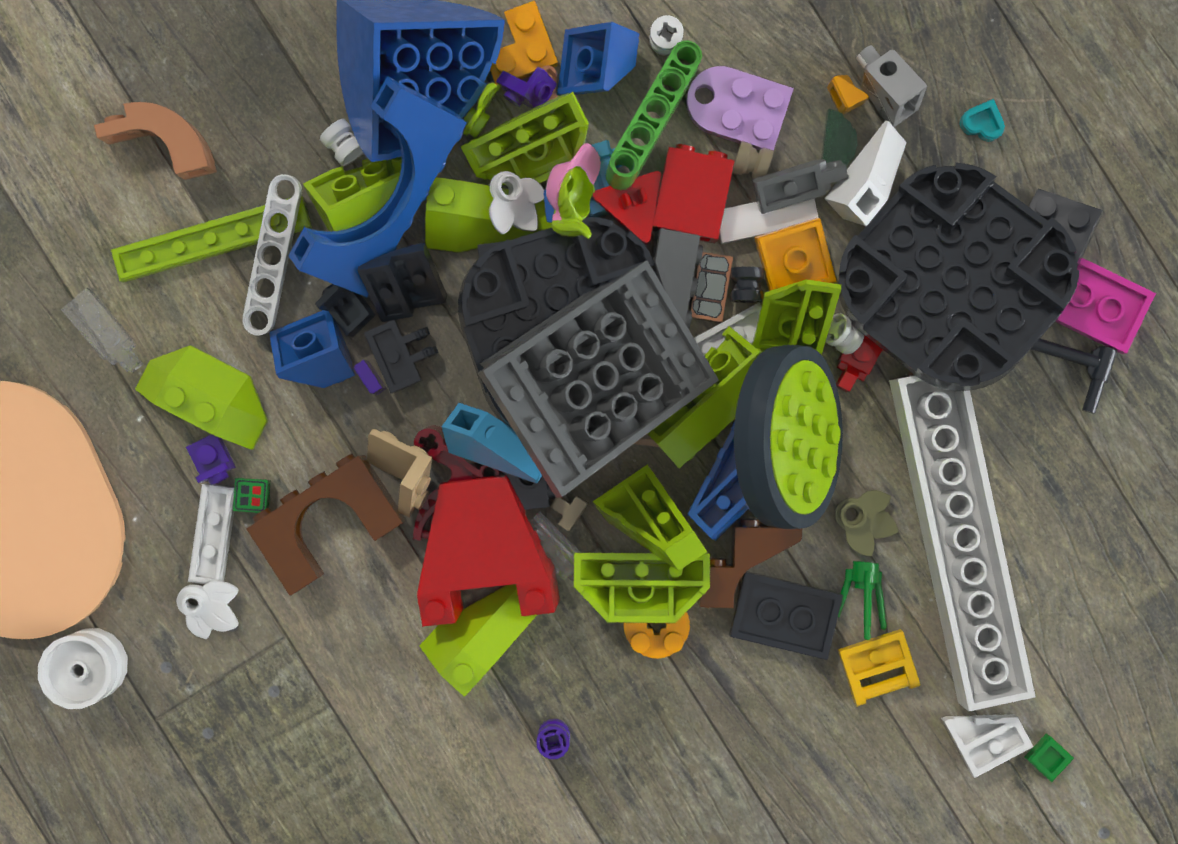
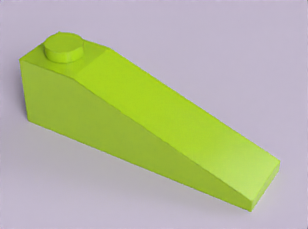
[419,584,537,697]

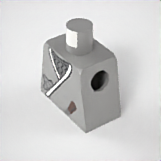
[856,45,927,127]

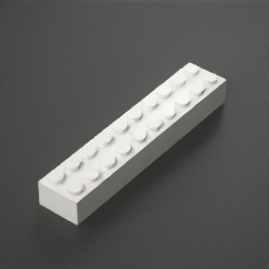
[889,375,1035,711]

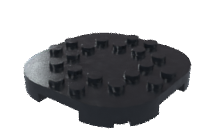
[838,163,1079,391]
[458,217,655,429]

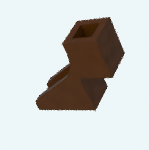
[698,519,803,608]

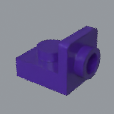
[186,434,236,486]

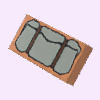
[690,252,733,323]

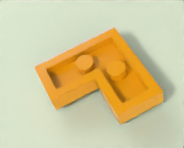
[490,0,558,85]

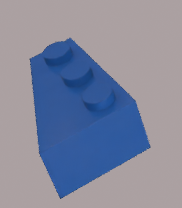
[688,421,749,541]

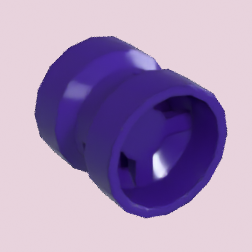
[536,719,570,759]

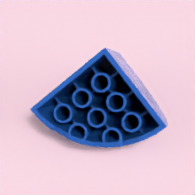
[336,0,505,162]

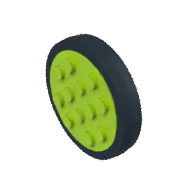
[734,345,843,529]

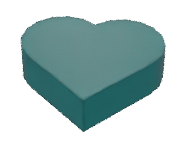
[960,99,1005,142]

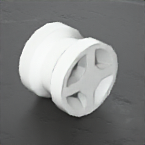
[650,15,683,56]
[825,313,864,355]

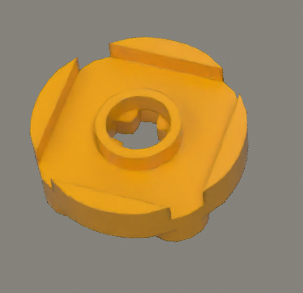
[623,612,690,659]

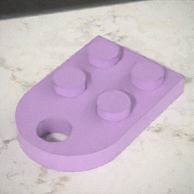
[686,66,794,150]

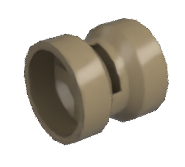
[732,141,774,179]

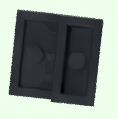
[357,242,447,322]

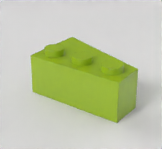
[593,464,707,571]

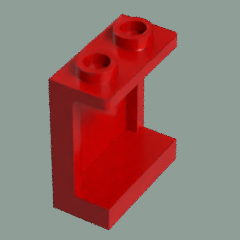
[652,144,735,244]

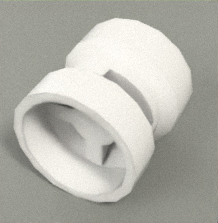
[320,119,363,166]

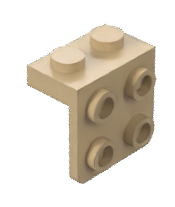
[367,429,432,518]

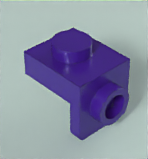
[496,67,557,109]

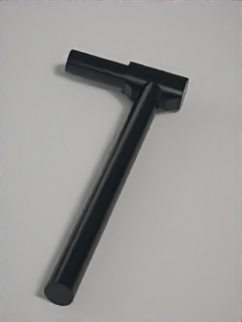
[1031,338,1117,414]

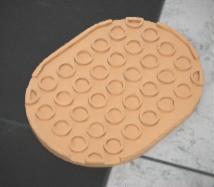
[0,381,126,639]

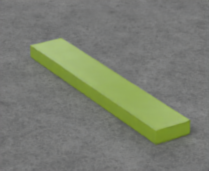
[111,196,312,283]

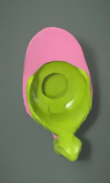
[546,143,601,239]

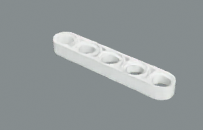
[243,174,302,335]

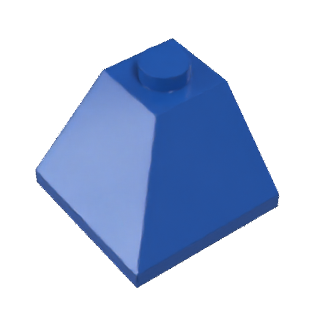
[557,22,640,96]
[269,310,355,388]

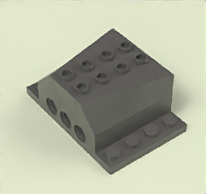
[478,261,719,498]

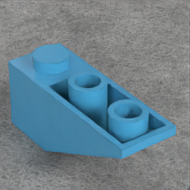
[442,403,542,484]

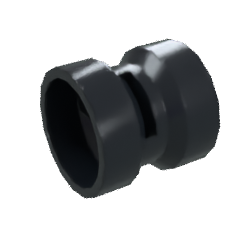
[730,267,764,303]

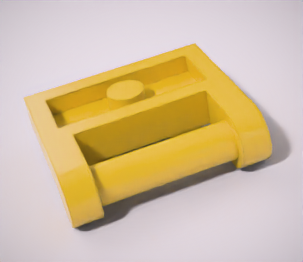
[837,629,920,707]

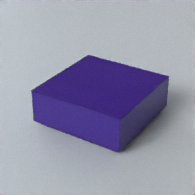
[354,360,387,395]

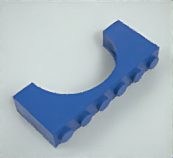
[288,76,467,297]

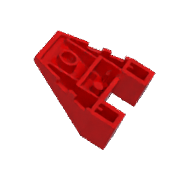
[417,475,560,627]

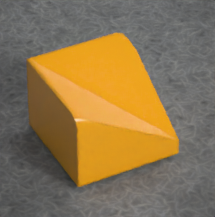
[827,75,869,115]

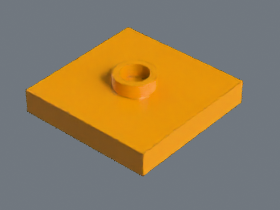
[754,217,837,291]

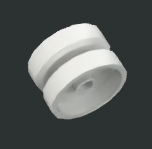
[38,628,127,709]

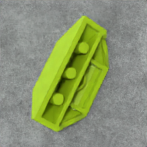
[461,92,589,185]
[752,279,841,355]
[135,345,268,450]
[574,553,710,623]

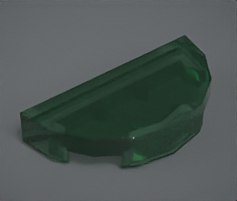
[821,108,858,166]

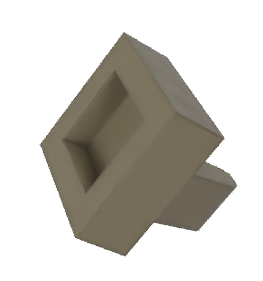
[550,496,589,532]

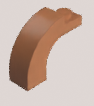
[94,102,217,180]

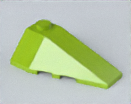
[303,156,402,232]
[425,177,552,253]

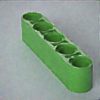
[605,40,702,190]

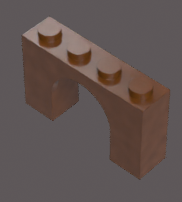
[246,453,407,596]

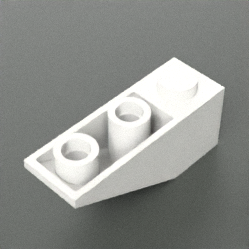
[824,120,906,226]

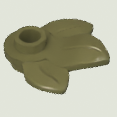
[835,490,899,556]

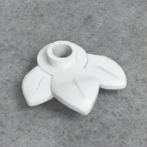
[489,171,544,234]
[176,580,239,639]

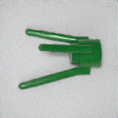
[838,561,887,640]

